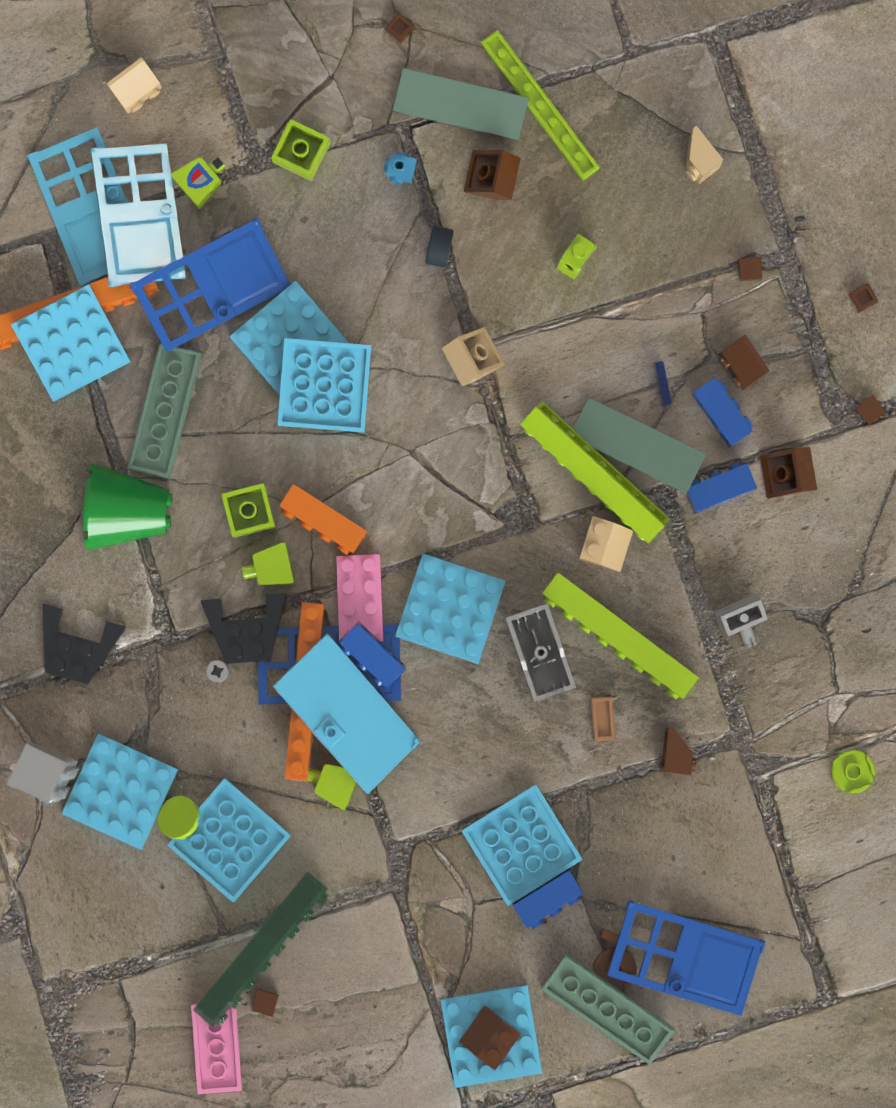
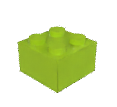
[271,119,331,182]
[221,483,276,538]

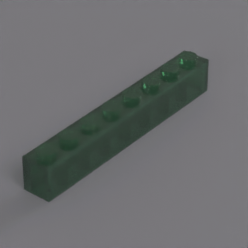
[193,872,329,1027]

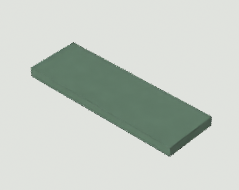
[393,68,529,141]
[127,342,202,479]
[573,398,706,494]
[541,953,675,1065]

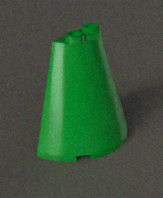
[83,464,173,551]

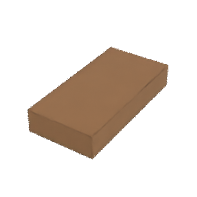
[590,696,616,742]

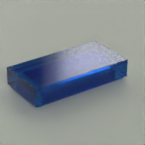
[653,361,672,407]

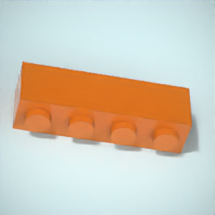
[279,484,368,555]

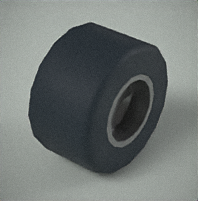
[425,226,454,268]

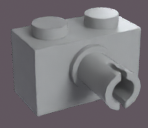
[714,595,768,648]

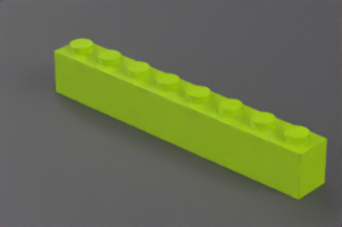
[520,401,671,544]
[541,573,699,700]

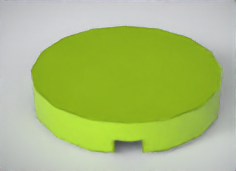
[831,750,875,794]
[158,796,200,840]

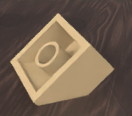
[107,57,162,114]
[685,126,723,184]
[441,327,505,386]
[579,516,633,572]

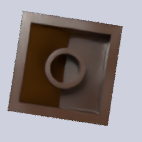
[464,150,521,200]
[719,334,769,390]
[760,447,817,499]
[661,727,696,775]
[459,1005,521,1070]

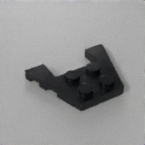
[201,593,287,664]
[42,604,126,684]

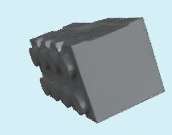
[505,604,576,702]
[6,743,80,804]

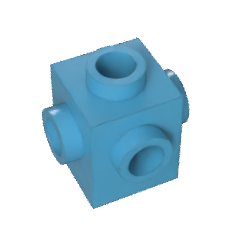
[383,152,417,185]

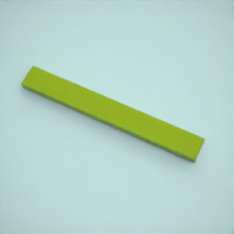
[480,30,600,181]

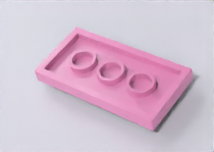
[336,554,383,642]
[191,1001,242,1094]

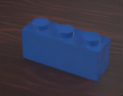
[692,378,753,448]
[686,462,757,514]
[339,621,406,688]
[512,870,583,929]

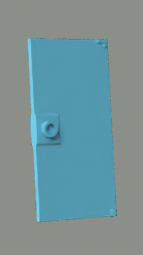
[273,633,421,794]

